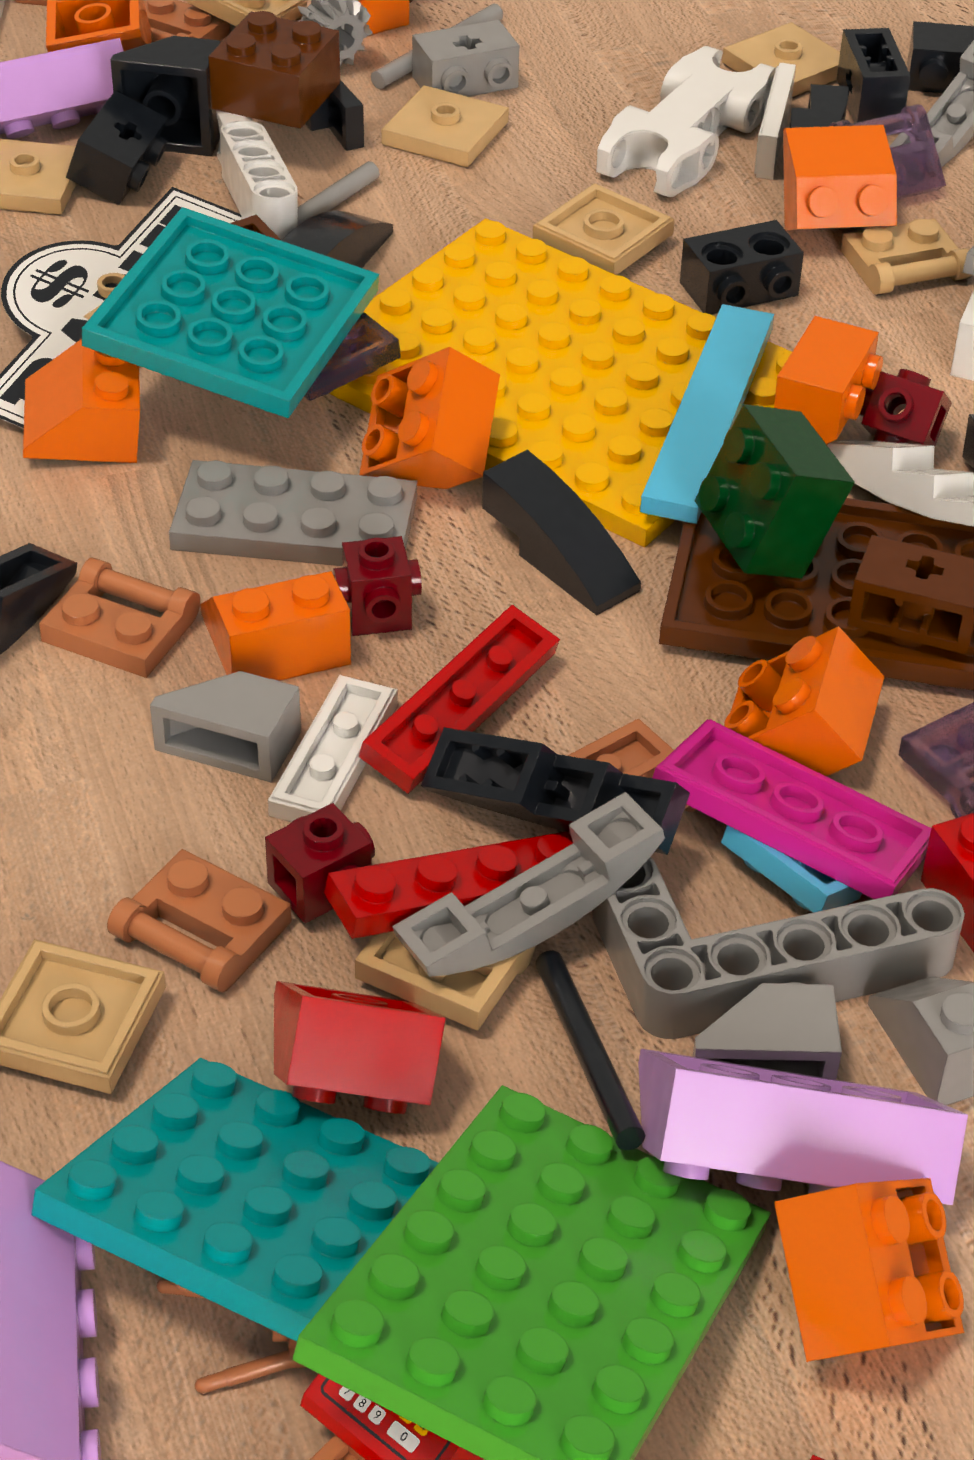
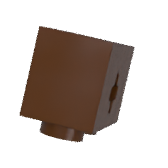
[847,535,974,655]

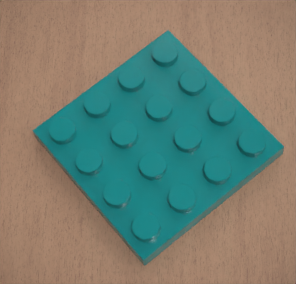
[82,207,380,418]
[32,1058,438,1342]

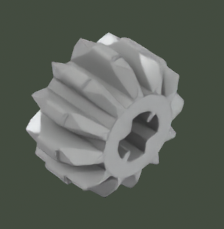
[298,0,373,67]

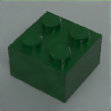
[694,404,855,579]

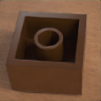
[208,11,340,129]

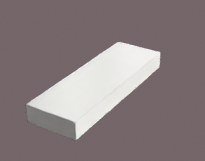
[754,63,796,180]
[268,675,398,822]

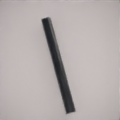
[536,950,645,1150]

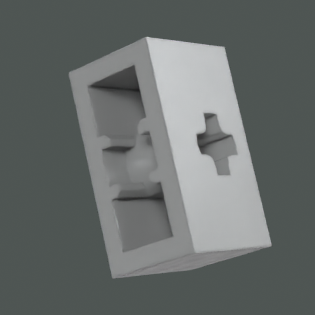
[412,19,520,97]

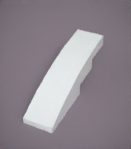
[827,439,974,527]

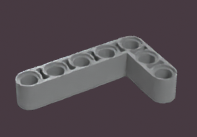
[592,857,965,1039]

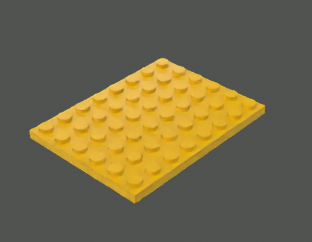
[312,218,792,548]

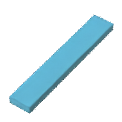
[640,304,774,524]

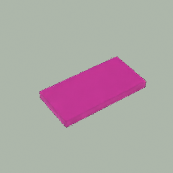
[652,719,931,899]

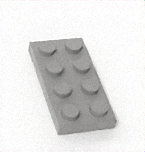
[169,460,417,566]

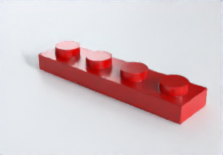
[358,605,560,794]
[324,832,573,939]

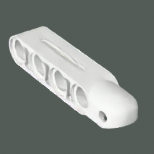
[216,110,298,240]

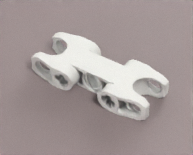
[596,46,776,197]

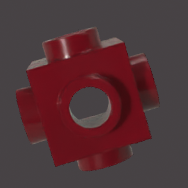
[859,369,952,449]
[332,536,422,636]
[265,803,375,924]

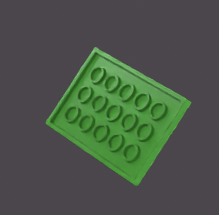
[292,1085,771,1460]

